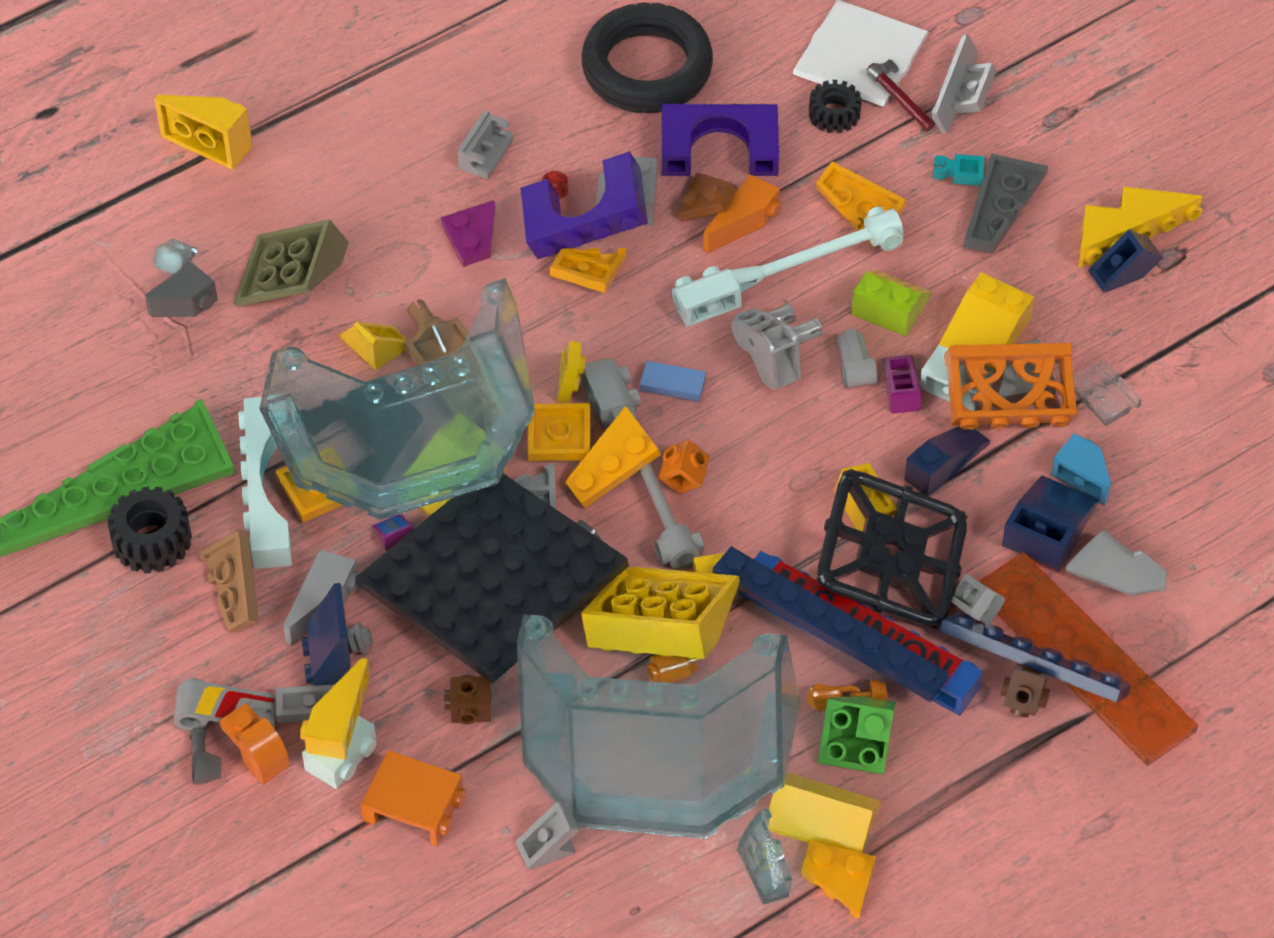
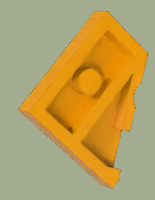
[550,248,627,293]
[801,840,876,919]

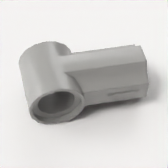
[836,329,877,389]

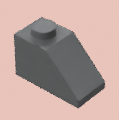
[145,262,218,317]

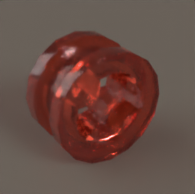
[542,171,568,199]

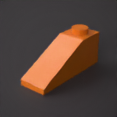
[703,174,782,253]

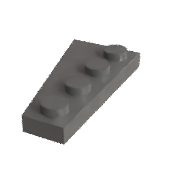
[963,154,1048,254]

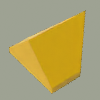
[338,321,408,371]

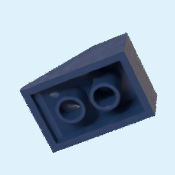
[302,583,351,686]

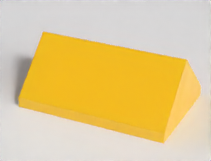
[764,771,881,853]

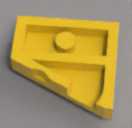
[557,341,586,403]

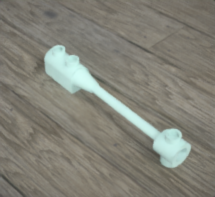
[672,207,904,327]

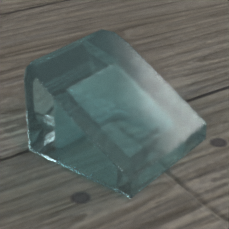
[154,239,197,274]

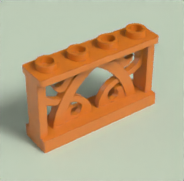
[944,343,1078,430]

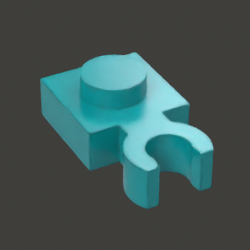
[933,154,985,186]

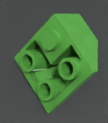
[818,696,896,774]

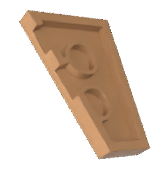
[198,530,259,632]

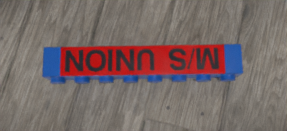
[739,551,983,716]

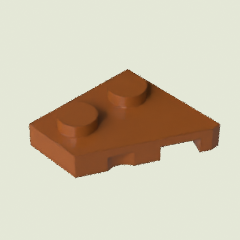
[675,173,737,222]

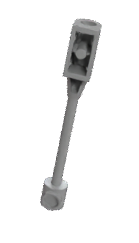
[582,358,704,569]

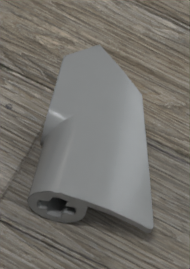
[1066,530,1167,595]

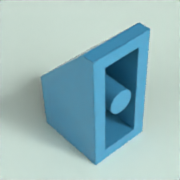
[1051,433,1111,506]

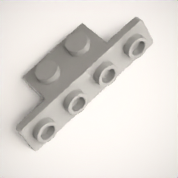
[932,34,996,134]

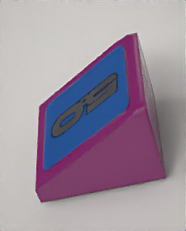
[372,513,414,551]

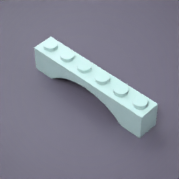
[238,395,292,569]

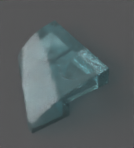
[737,808,792,905]

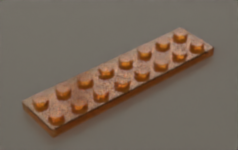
[980,552,1198,766]

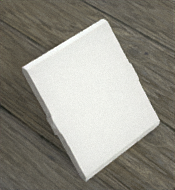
[792,0,929,107]

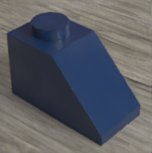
[1088,229,1163,292]

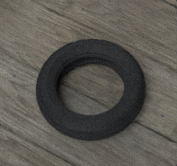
[582,2,713,113]

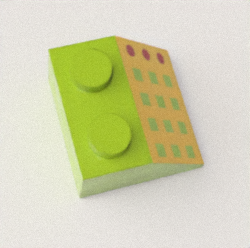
[851,270,932,337]

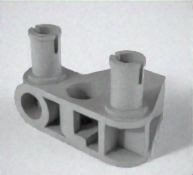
[731,303,823,390]

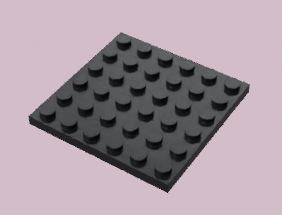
[355,466,629,684]

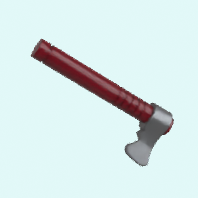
[867,59,935,131]

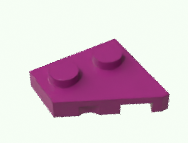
[441,200,496,267]

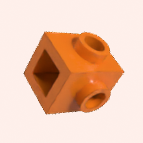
[659,439,710,495]

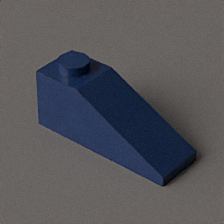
[904,426,990,496]

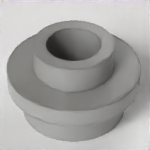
[347,622,373,655]

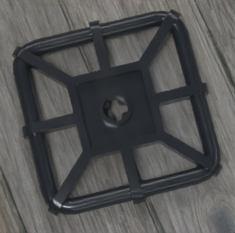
[816,469,968,629]

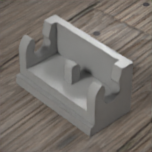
[458,110,514,179]

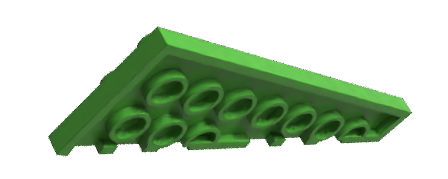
[0,399,235,557]

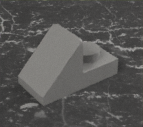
[951,573,1005,624]
[515,801,580,869]

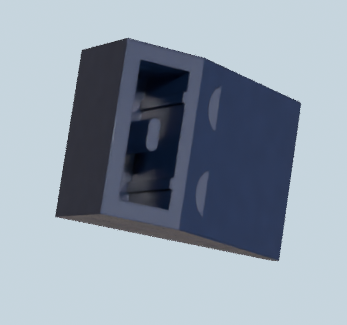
[1002,475,1099,571]

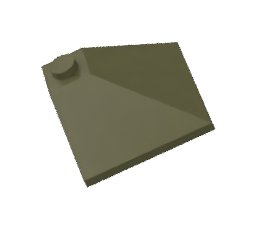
[234,219,349,307]

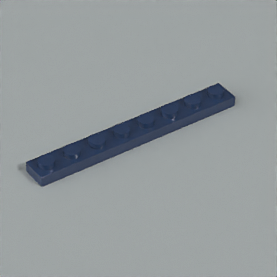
[712,546,949,703]

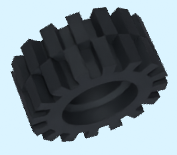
[809,79,862,134]

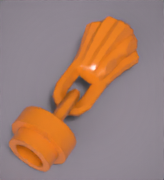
[806,679,887,712]

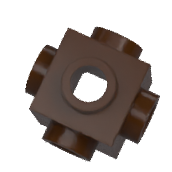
[1000,663,1051,718]
[444,675,491,724]

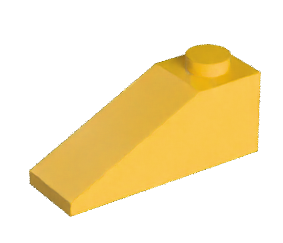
[300,658,370,760]

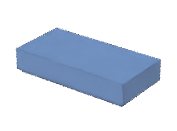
[640,361,706,402]

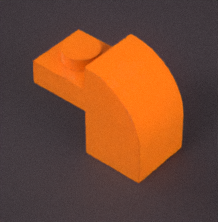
[219,703,290,785]

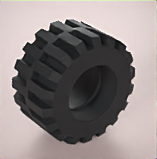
[107,486,192,573]

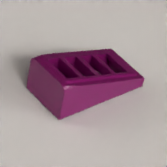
[882,355,921,413]

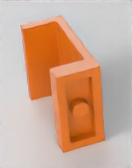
[361,750,466,846]

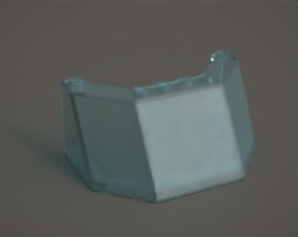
[259,278,535,519]
[517,615,800,839]

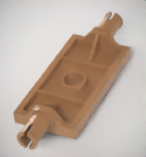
[404,299,518,439]

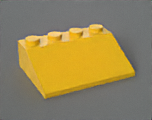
[581,566,740,660]

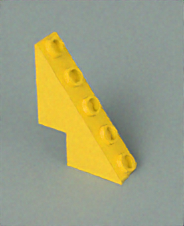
[1078,186,1203,267]

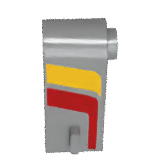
[174,678,276,731]

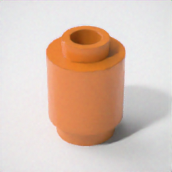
[647,654,698,687]

